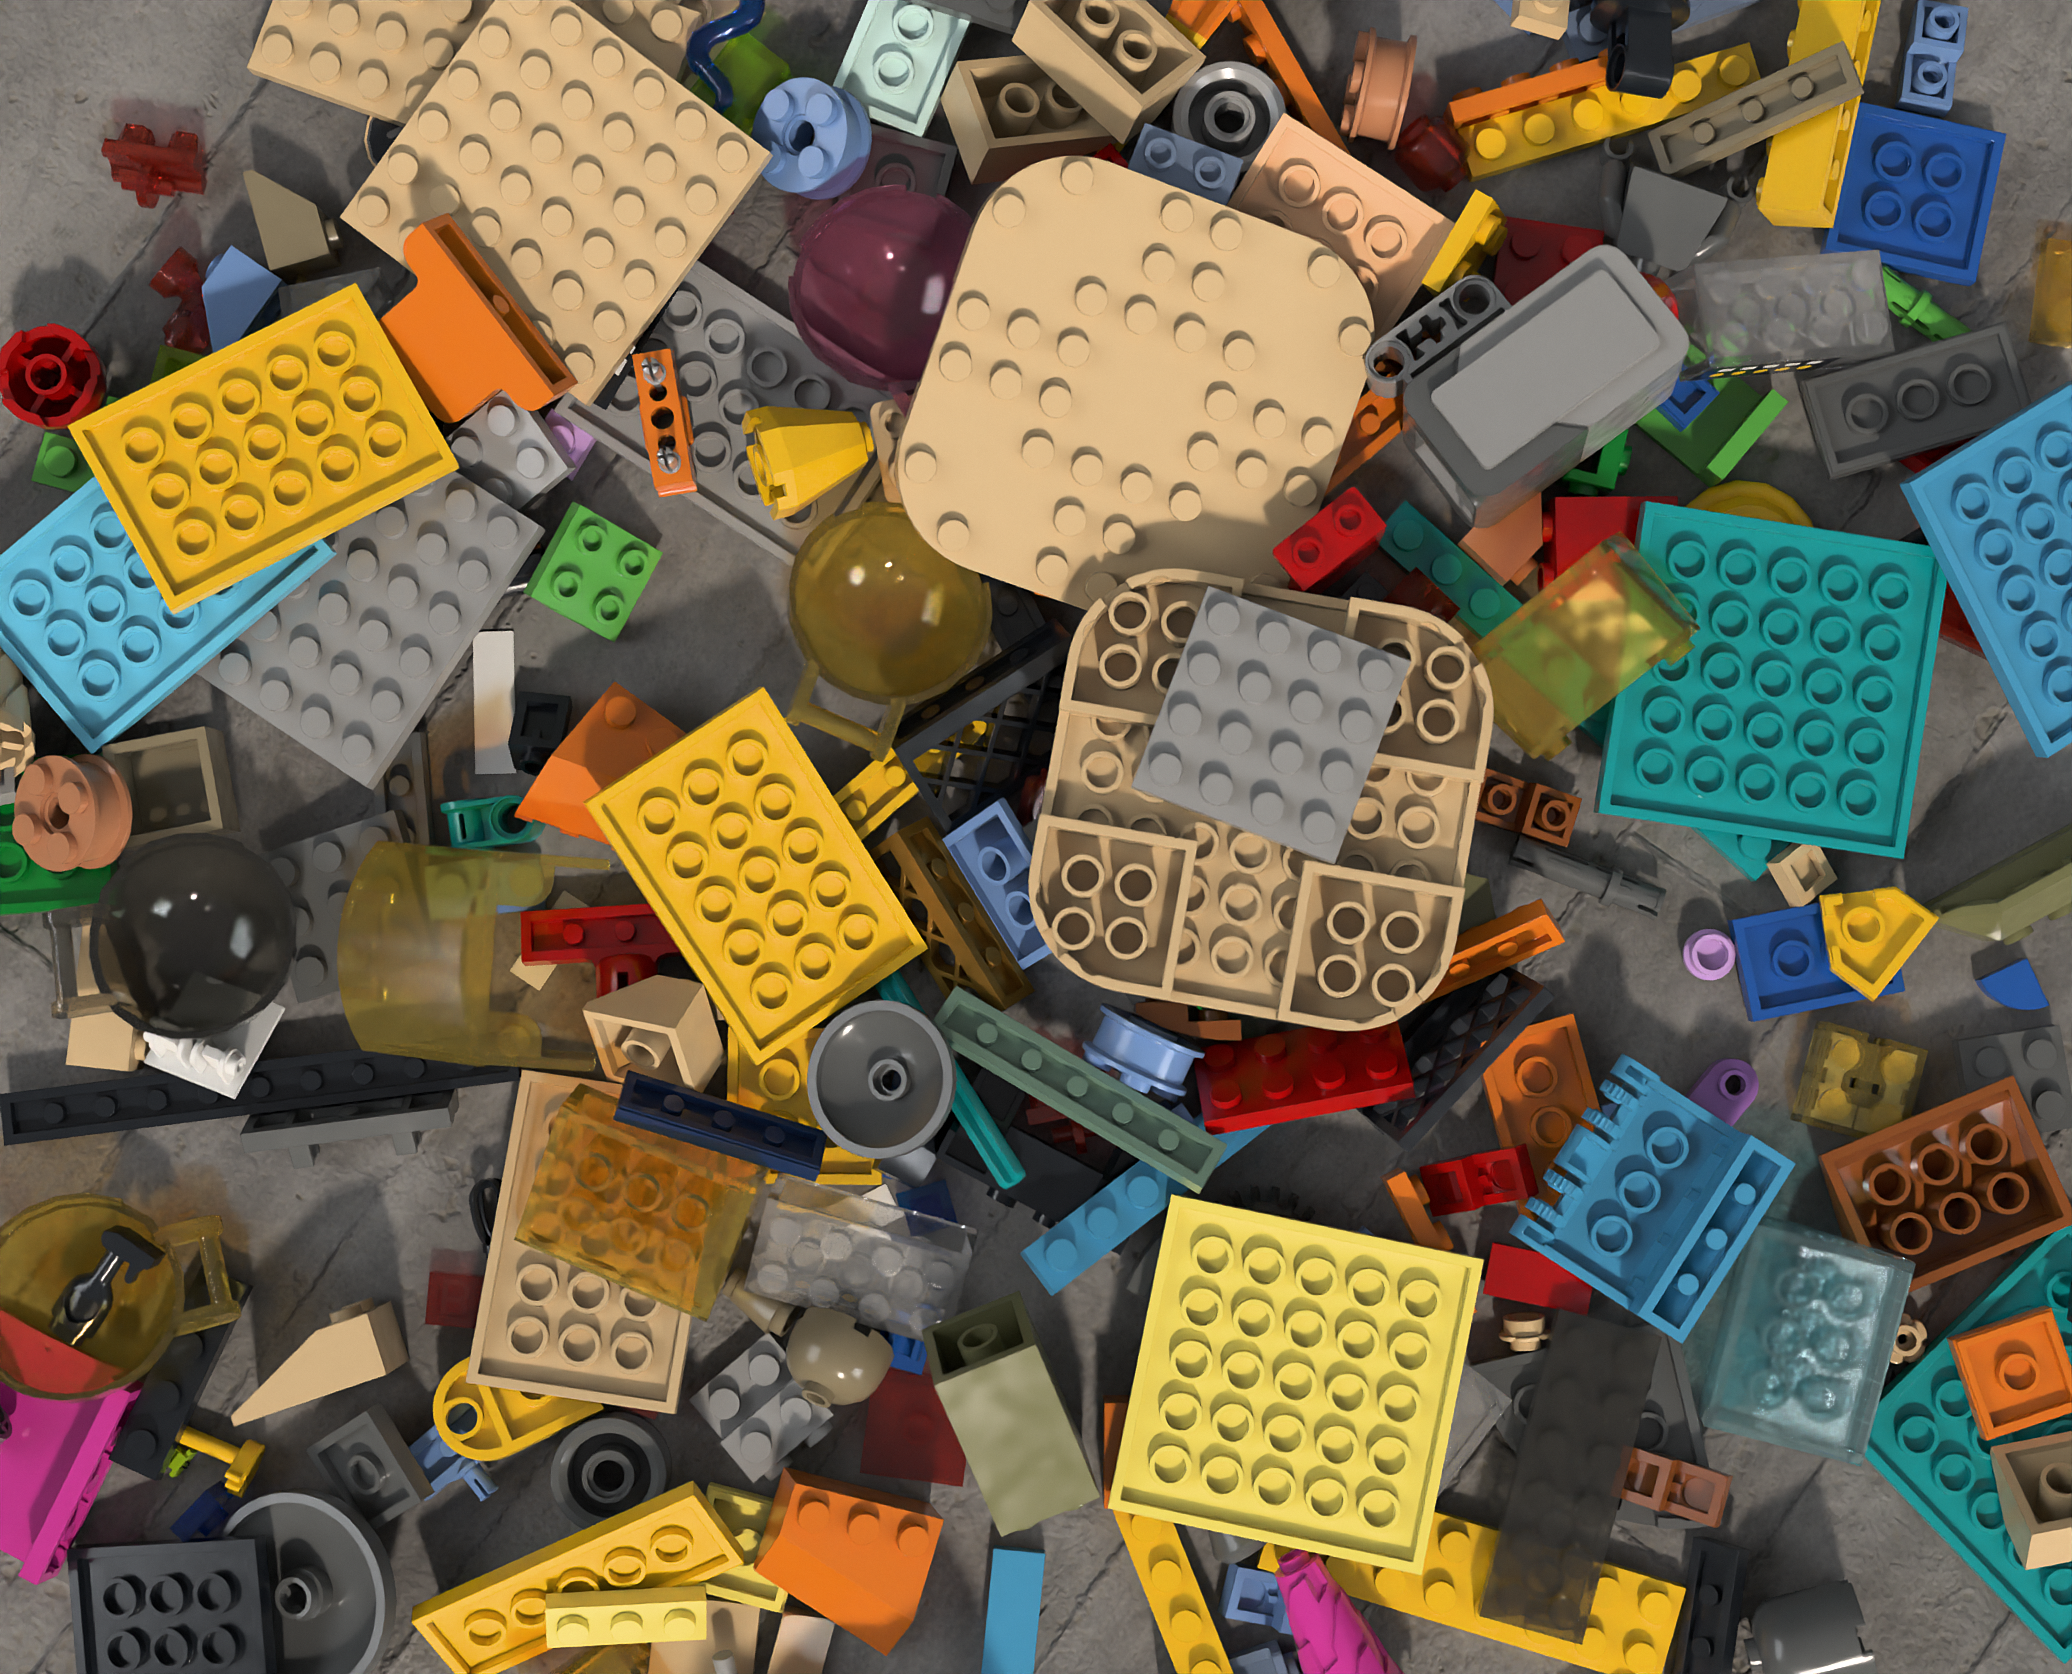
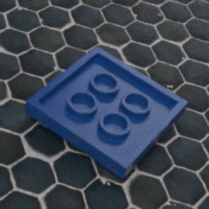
[1820,102,2006,287]

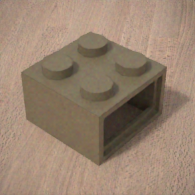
[102,726,241,851]

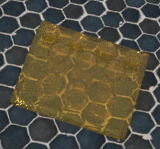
[514,1083,771,1322]

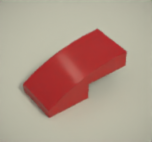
[1419,1143,1539,1217]
[1483,1242,1593,1314]

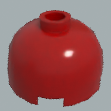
[0,323,107,430]

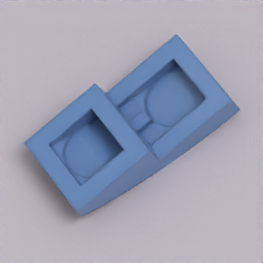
[1217,1562,1293,1635]

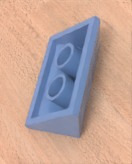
[942,797,1052,970]

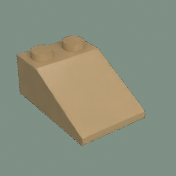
[940,55,1119,185]
[231,1297,410,1426]

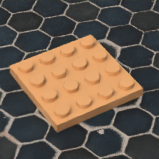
[1227,113,1455,342]

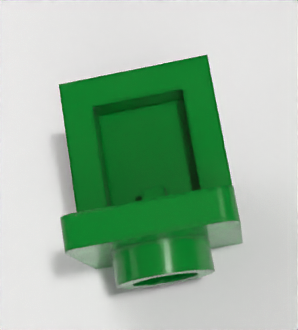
[1555,429,1632,497]

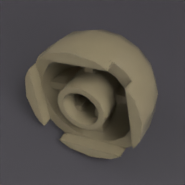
[786,1307,895,1408]

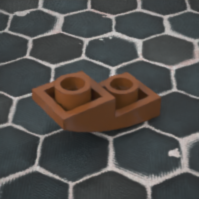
[1475,768,1582,848]
[1134,997,1242,1040]

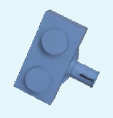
[408,1404,499,1502]

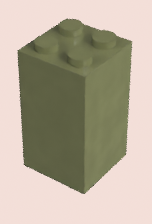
[921,1290,1100,1537]

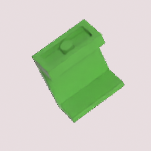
[1634,323,1789,488]

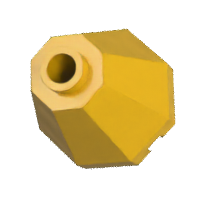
[742,406,874,520]

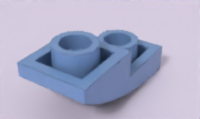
[1895,0,1969,117]

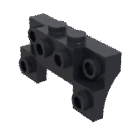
[935,1067,1140,1256]

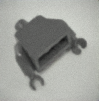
[1598,137,1755,276]

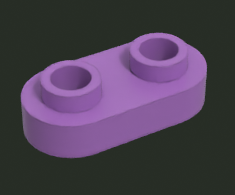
[1685,1058,1759,1126]

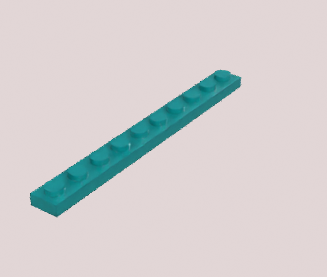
[1377,500,1790,881]

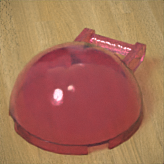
[788,185,974,419]

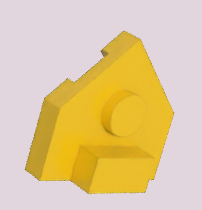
[1819,886,1939,1002]

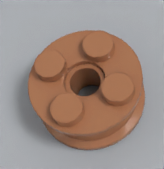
[1338,27,1417,151]
[12,754,133,872]

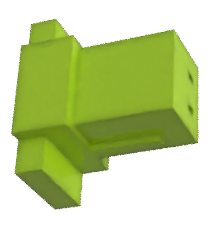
[168,1445,198,1478]

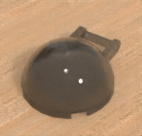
[42,833,298,1040]

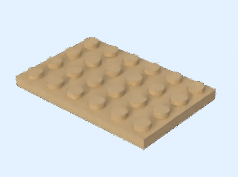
[465,1069,720,1414]

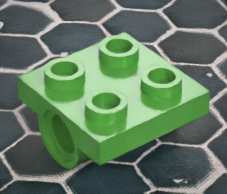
[523,501,663,643]

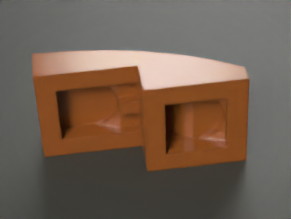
[1609,1443,1733,1528]

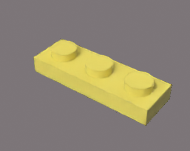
[545,1585,706,1648]

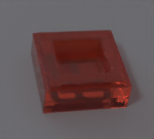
[425,1270,485,1329]

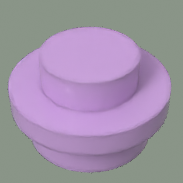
[1682,929,1736,980]

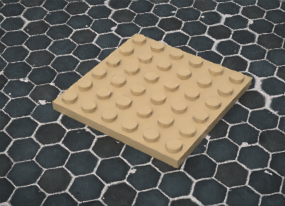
[340,0,773,406]

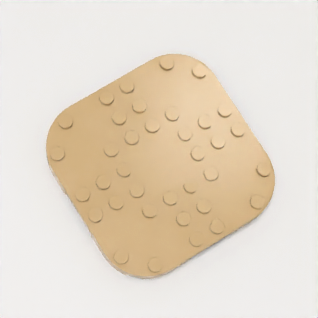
[895,156,1375,611]
[1028,568,1494,1031]

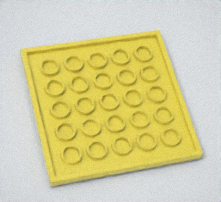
[1108,1194,1484,1575]

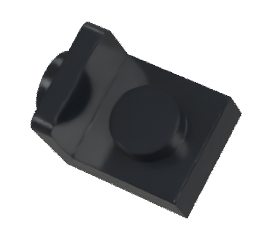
[508,691,573,776]

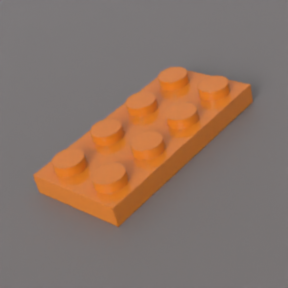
[1480,1013,1601,1222]

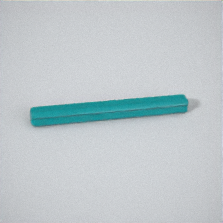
[874,970,1026,1189]

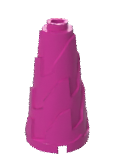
[1274,1549,1404,1674]

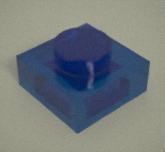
[895,1178,960,1244]
[169,1481,235,1542]

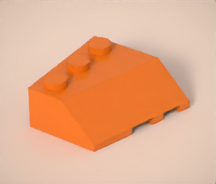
[753,1467,944,1656]

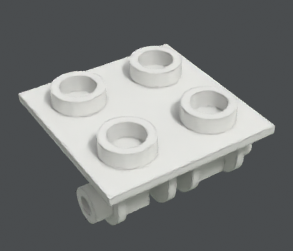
[143,972,285,1099]

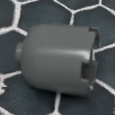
[1743,1579,1878,1674]

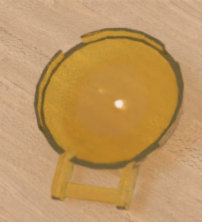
[784,501,992,762]
[0,1192,242,1404]

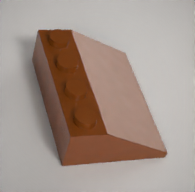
[1818,1075,2072,1294]

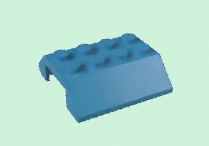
[1509,1054,1796,1344]

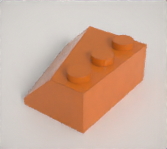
[514,681,687,851]

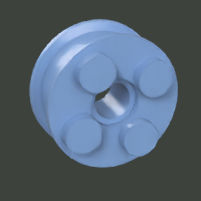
[752,77,872,200]
[1082,1003,1205,1102]

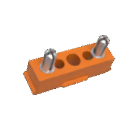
[632,348,698,498]

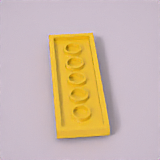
[411,1480,744,1674]

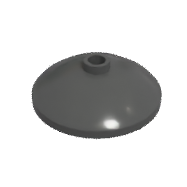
[807,1000,957,1159]

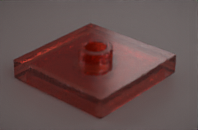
[860,1369,966,1487]

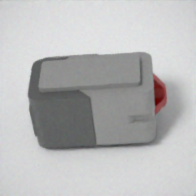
[1365,245,1689,529]

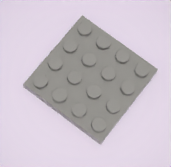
[1131,586,1411,864]

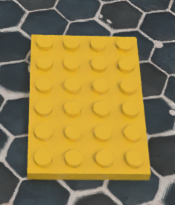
[67,282,459,615]
[583,686,928,1065]

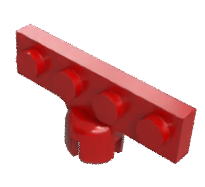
[520,903,683,999]

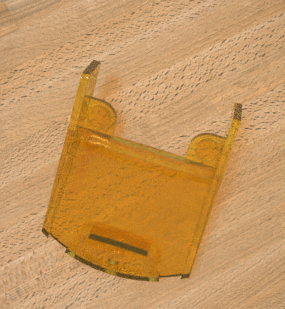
[337,840,611,1071]

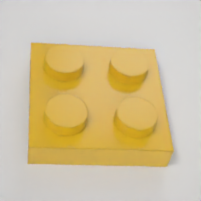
[1421,189,1508,302]

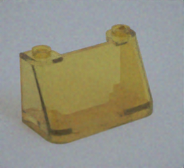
[1470,531,1701,761]

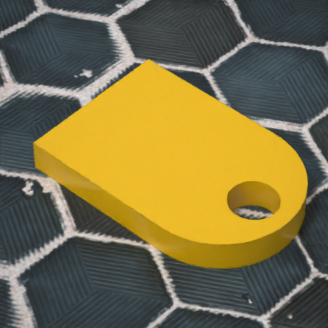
[433,1357,605,1461]

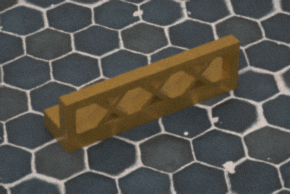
[868,816,1035,1012]

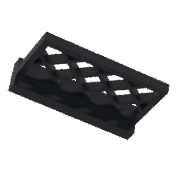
[880,617,1073,835]
[1356,966,1555,1153]

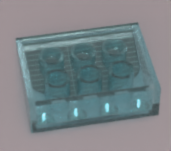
[1697,1215,1916,1467]

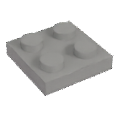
[445,390,577,514]

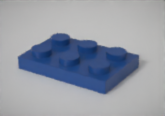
[1727,902,1905,1022]

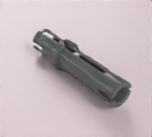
[1508,834,1666,920]

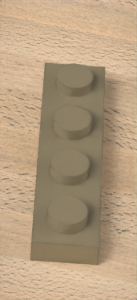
[1647,41,1865,178]

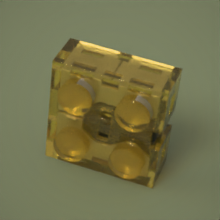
[1790,1021,1928,1139]

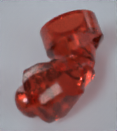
[148,246,210,356]

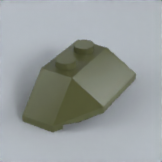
[1921,823,2072,945]

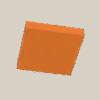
[1947,1305,2072,1441]

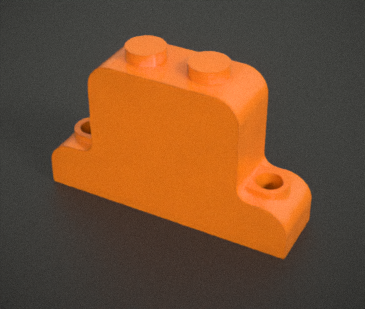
[378,213,578,423]

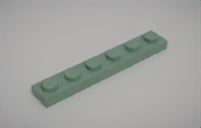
[933,986,1227,1194]

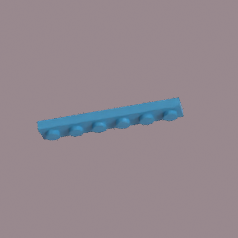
[1019,1113,1272,1296]

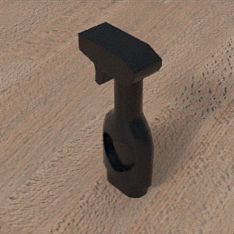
[48,1225,166,1347]

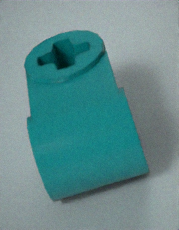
[440,795,546,856]

